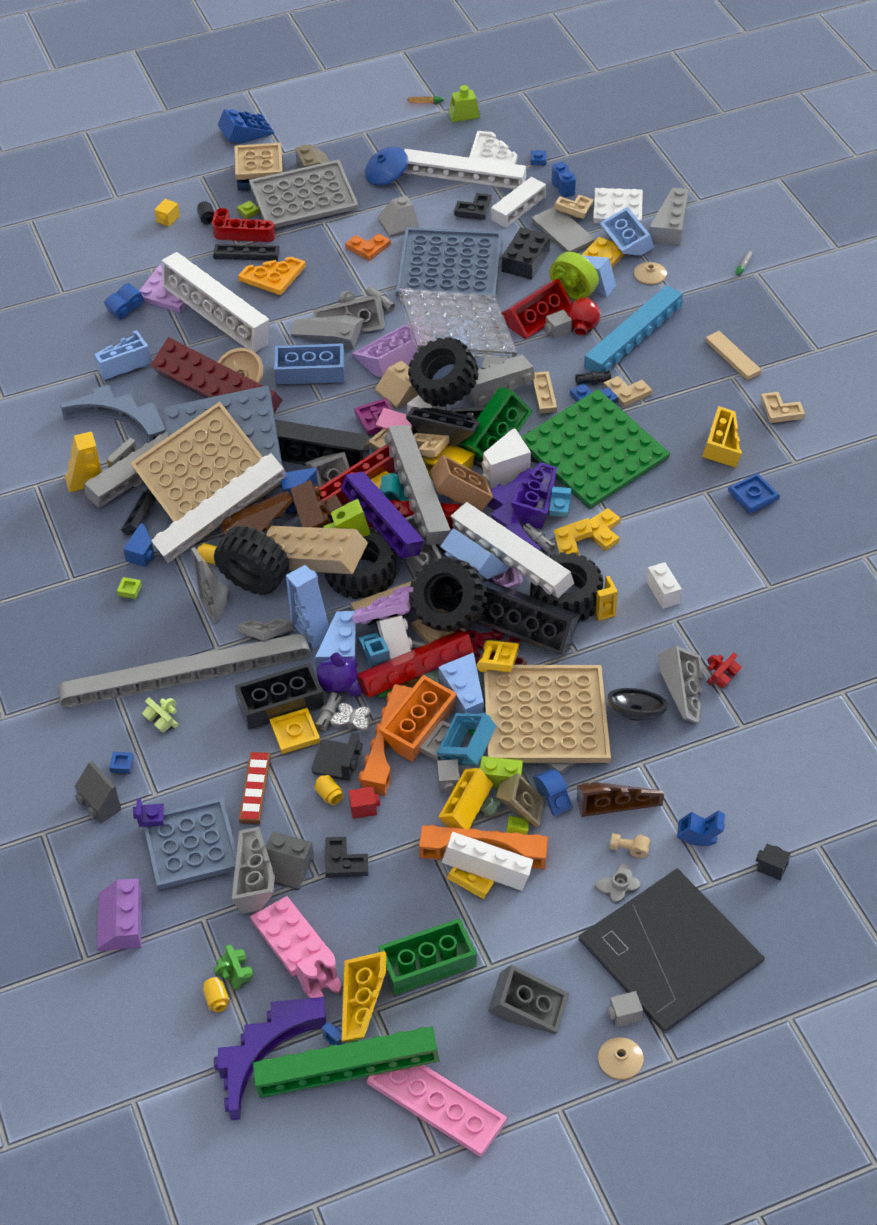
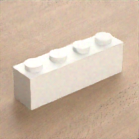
[491,177,546,228]
[442,832,533,891]

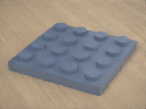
[144,798,237,890]

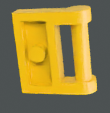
[476,640,519,672]

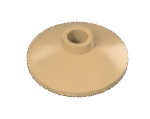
[634,262,667,285]
[598,1037,644,1080]

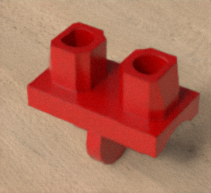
[706,652,742,689]

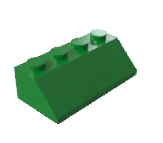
[460,387,533,461]

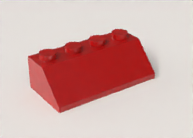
[501,278,572,339]

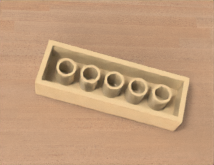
[266,526,368,574]

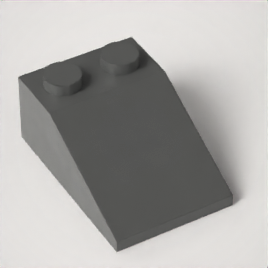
[488,965,569,1034]

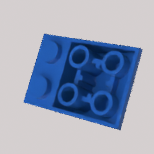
[218,109,274,143]

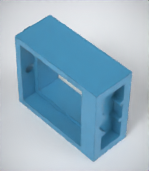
[436,712,497,766]

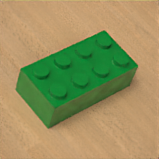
[378,918,477,996]

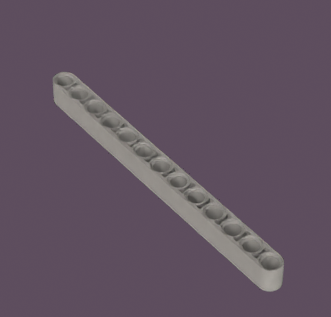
[58,634,311,708]

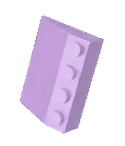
[351,325,436,377]

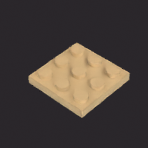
[235,143,283,180]

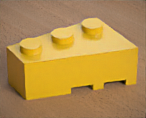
[702,406,742,468]
[65,431,102,492]

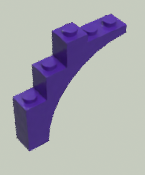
[487,468,541,551]
[214,997,326,1120]

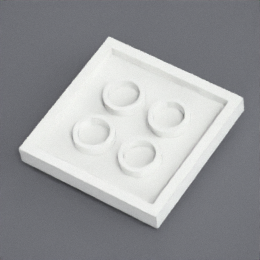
[593,188,643,224]

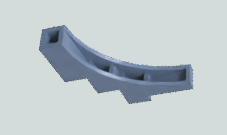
[60,385,166,443]

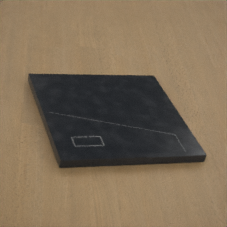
[578,868,765,1033]

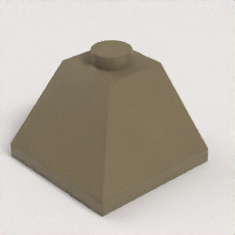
[496,773,545,828]

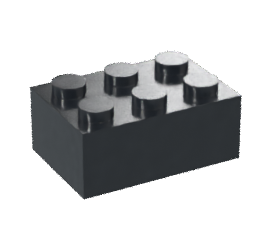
[502,227,550,280]

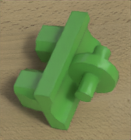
[214,944,253,990]

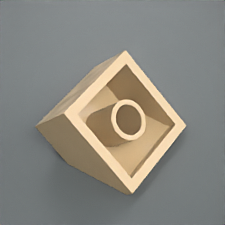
[375,360,418,409]

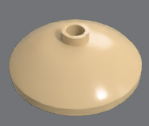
[218,348,263,383]

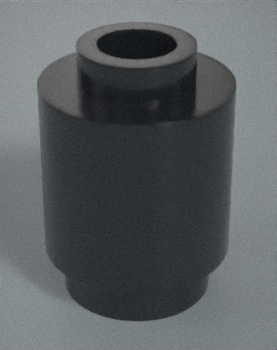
[197,201,215,224]

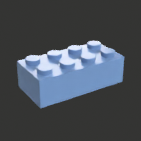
[274,344,345,385]

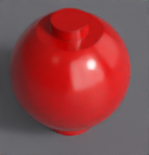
[567,298,601,335]

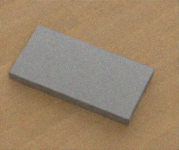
[531,207,595,253]

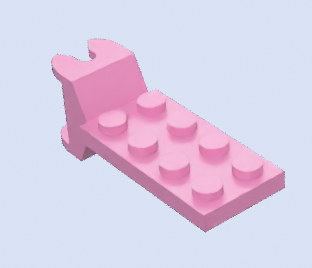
[250,896,342,998]

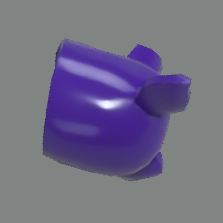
[317,652,362,696]

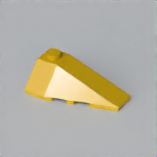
[342,951,386,1043]

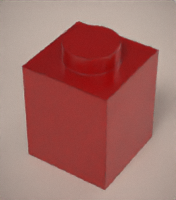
[348,786,380,819]

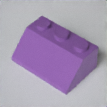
[97,878,142,951]

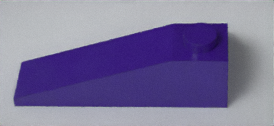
[511,462,557,529]

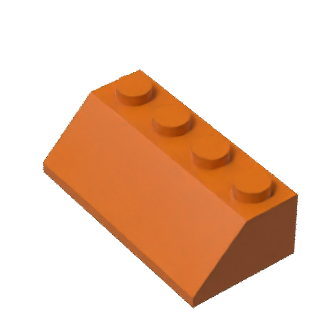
[379,675,457,762]

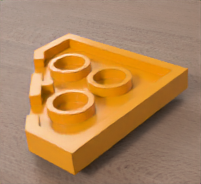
[238,257,306,295]

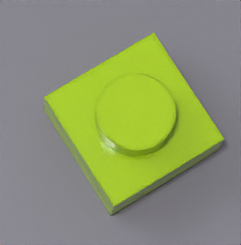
[237,200,259,219]
[117,577,142,599]
[506,815,529,835]

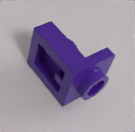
[133,799,164,827]

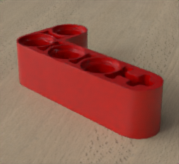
[212,208,275,242]

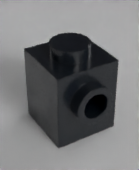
[755,843,791,881]

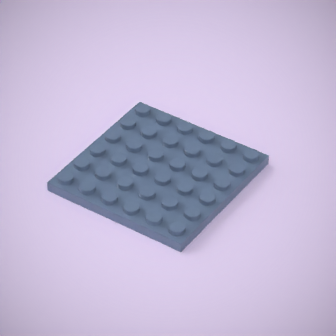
[396,227,502,301]
[164,385,283,488]

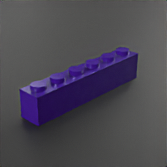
[341,472,425,559]

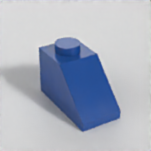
[123,523,155,567]

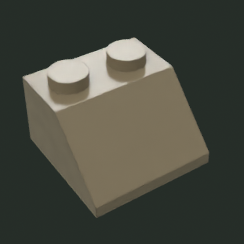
[295,144,330,168]

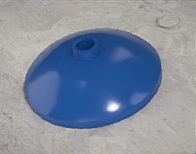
[365,147,408,186]

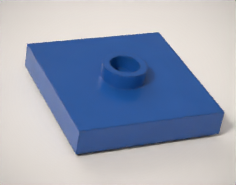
[728,473,780,514]

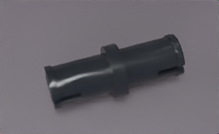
[575,370,611,385]

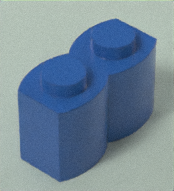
[551,162,576,198]
[104,283,144,320]

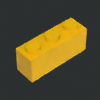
[438,768,493,829]

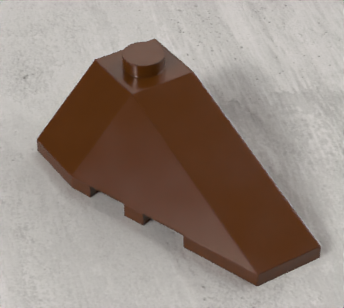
[220,491,294,535]
[577,782,664,817]

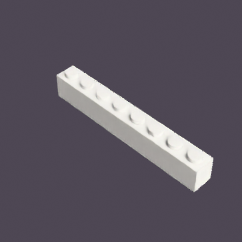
[404,149,526,189]
[151,453,287,563]
[451,502,574,598]

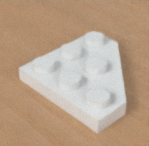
[469,131,517,164]

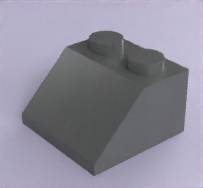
[75,761,121,823]
[266,831,314,890]

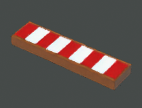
[239,752,271,824]

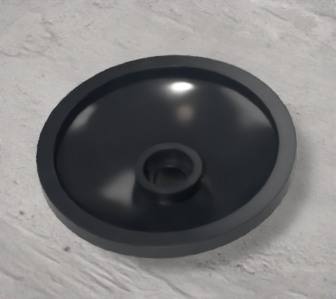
[607,688,668,721]

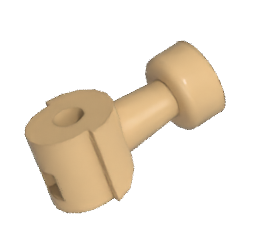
[610,833,651,858]

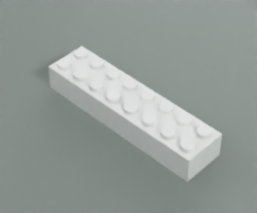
[162,252,269,352]

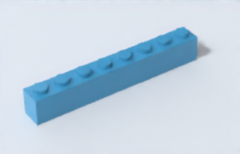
[584,285,683,372]

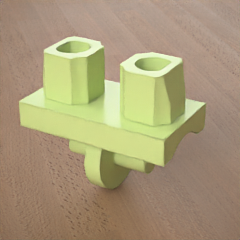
[142,697,179,733]

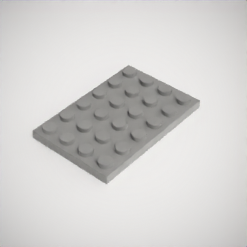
[249,160,358,228]

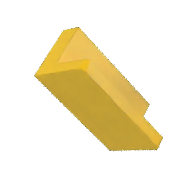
[595,576,618,621]

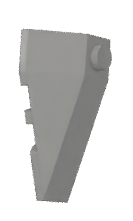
[312,295,385,332]
[290,315,364,349]
[658,646,703,724]

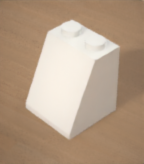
[482,429,531,489]

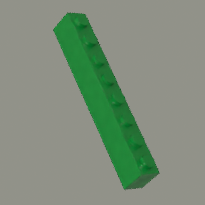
[253,1026,440,1098]

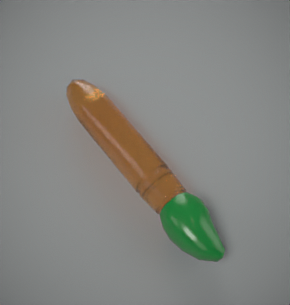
[407,96,444,103]
[378,676,419,698]

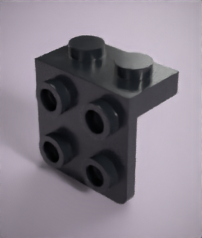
[311,733,363,781]

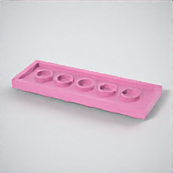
[367,1065,507,1157]

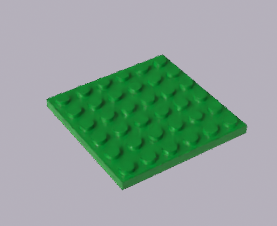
[521,389,670,509]

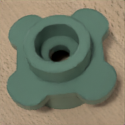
[480,797,501,818]

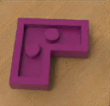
[354,398,393,435]

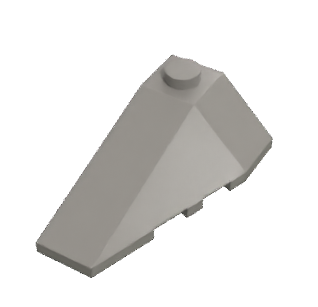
[191,547,229,624]
[232,827,275,914]

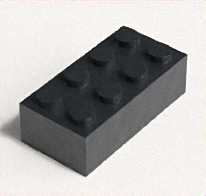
[235,663,324,730]

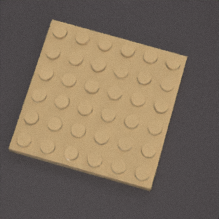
[130,402,281,546]
[483,665,611,763]

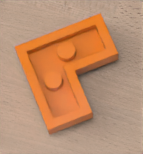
[345,233,391,261]

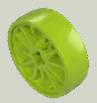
[549,252,599,301]

